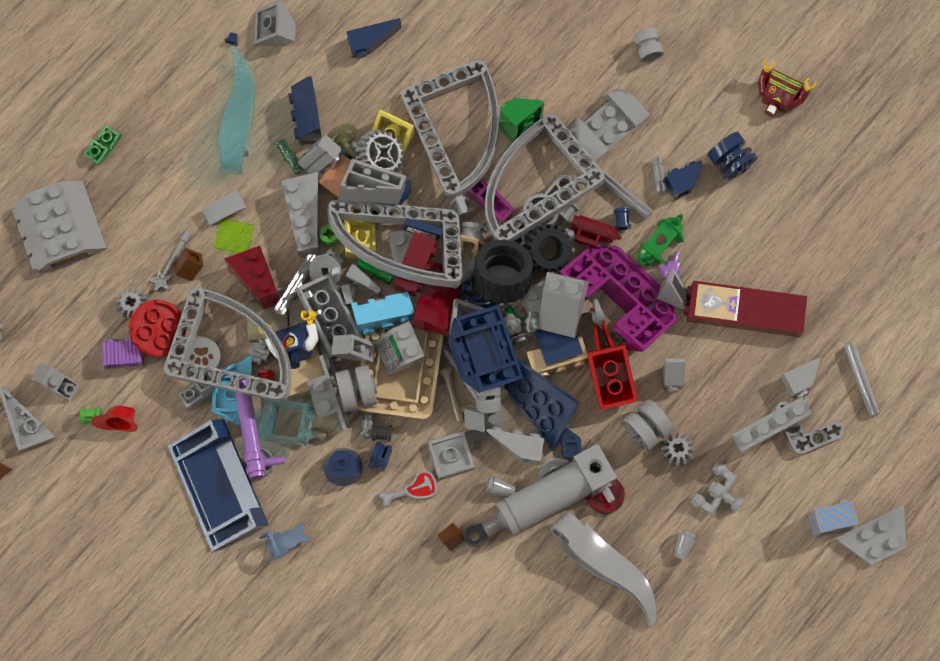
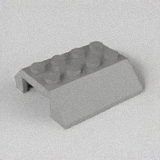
[12,181,107,273]

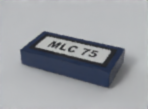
[402,218,443,241]

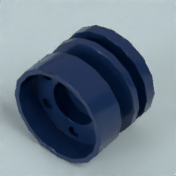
[707,131,758,181]

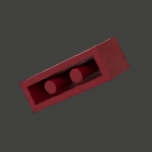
[393,232,438,297]

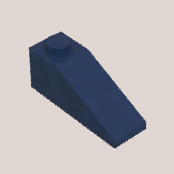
[346,18,401,58]

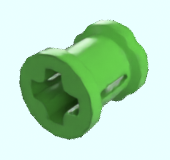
[80,407,102,424]

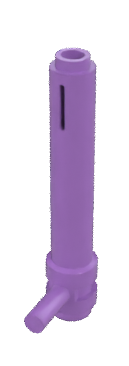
[235,380,285,480]

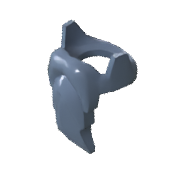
[258,523,310,562]

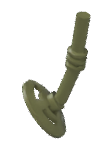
[327,123,360,161]

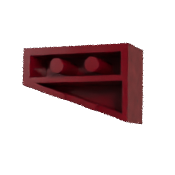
[224,245,280,309]

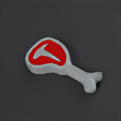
[379,470,438,507]

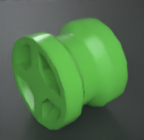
[319,225,339,247]

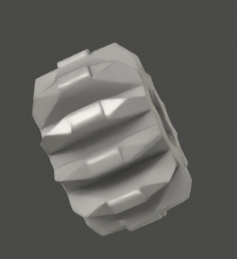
[115,288,148,320]
[661,433,695,466]

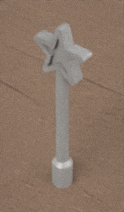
[149,230,192,292]

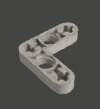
[774,402,845,455]

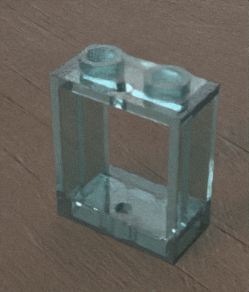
[258,399,315,446]

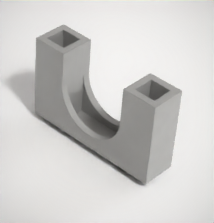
[732,397,812,456]

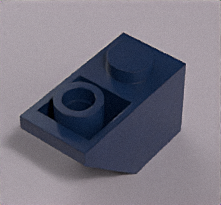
[665,161,703,200]

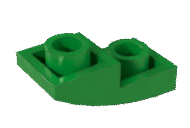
[83,124,122,165]

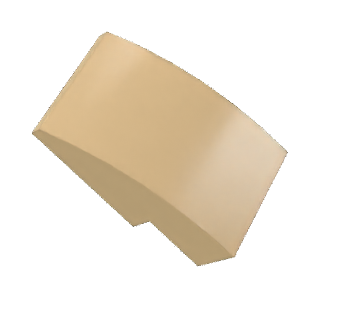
[289,345,324,399]

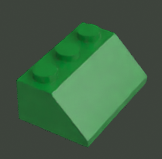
[499,98,544,143]

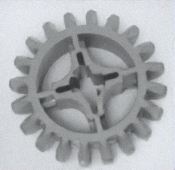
[355,129,405,173]

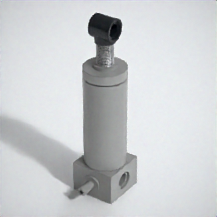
[464,444,617,547]

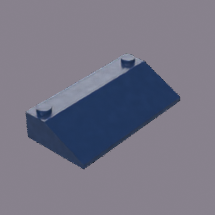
[168,419,269,552]

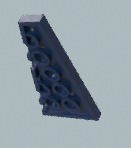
[502,358,581,451]

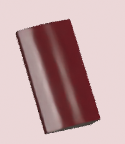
[412,261,463,336]

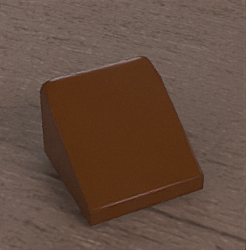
[438,523,465,551]

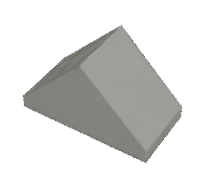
[657,269,688,309]

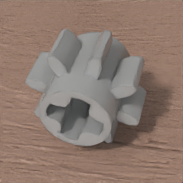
[248,339,271,365]

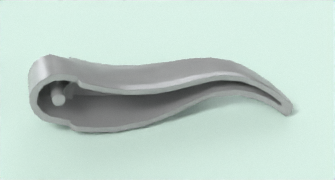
[550,513,657,628]

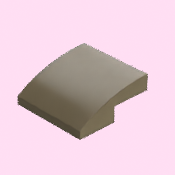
[246,302,288,342]

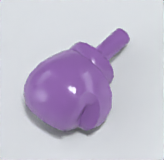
[659,252,681,280]

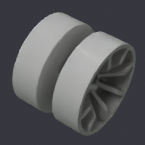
[335,365,378,412]
[622,399,674,452]

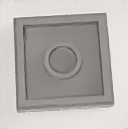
[427,431,475,479]

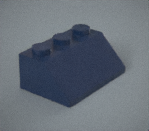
[288,76,322,145]

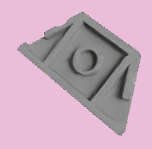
[836,505,906,566]

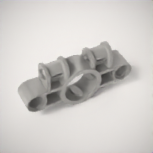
[516,175,580,252]

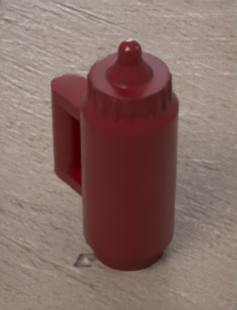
[570,215,622,249]

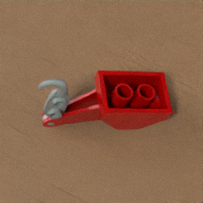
[587,299,638,410]

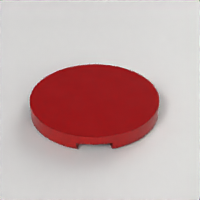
[128,299,186,357]

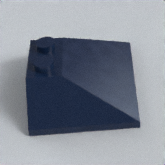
[448,305,523,393]

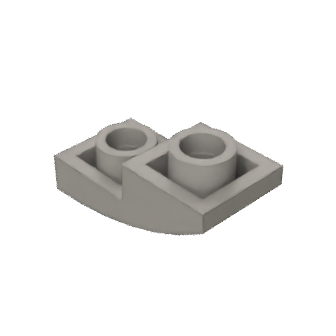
[202,191,247,225]
[178,372,215,411]

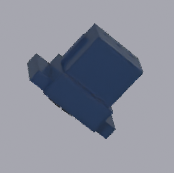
[225,32,238,46]

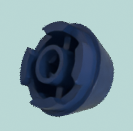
[324,448,362,486]

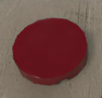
[586,480,625,514]

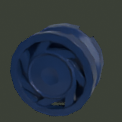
[369,441,393,472]

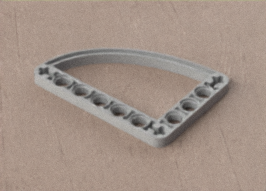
[401,60,499,198]
[485,114,605,241]
[328,200,462,288]
[164,288,292,402]

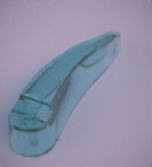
[218,45,256,174]

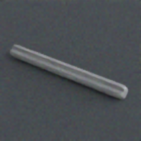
[568,147,652,219]

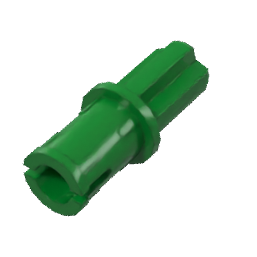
[357,259,394,285]

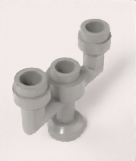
[690,461,744,516]

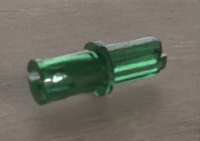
[276,139,304,175]

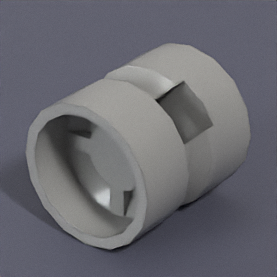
[634,28,664,62]
[476,386,501,413]

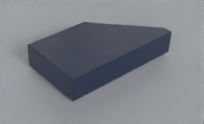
[561,428,582,460]

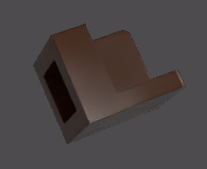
[174,247,203,281]

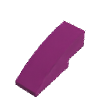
[466,178,515,223]

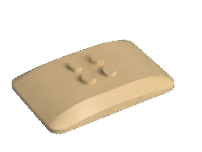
[357,299,444,419]

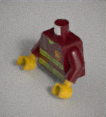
[758,58,817,117]

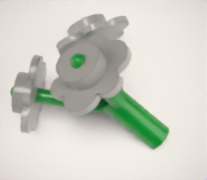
[503,306,539,344]

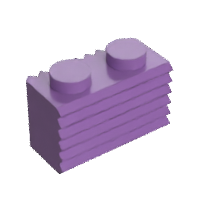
[102,338,144,369]

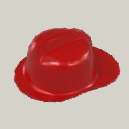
[91,405,138,432]

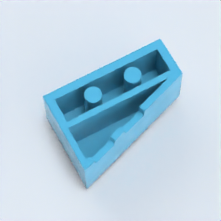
[351,292,415,335]

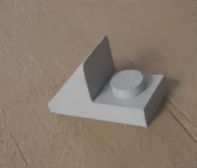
[464,406,504,432]

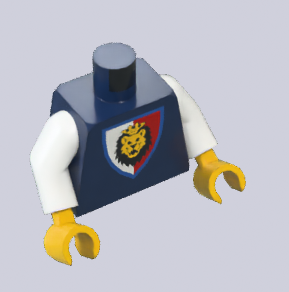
[258,310,318,369]

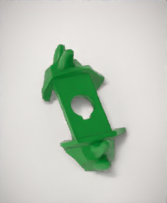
[638,214,684,267]

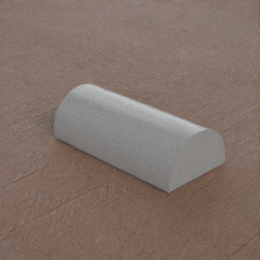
[295,273,363,359]

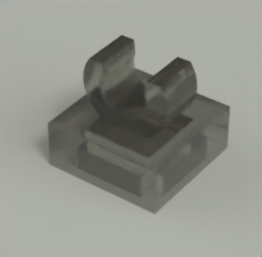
[466,429,487,450]

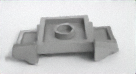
[568,88,650,161]

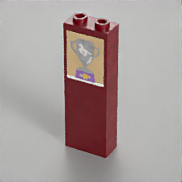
[684,280,807,337]

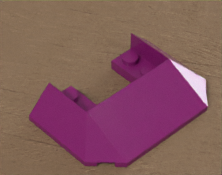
[558,244,677,352]

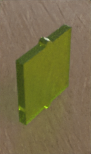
[214,219,254,253]

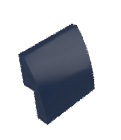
[534,329,583,366]

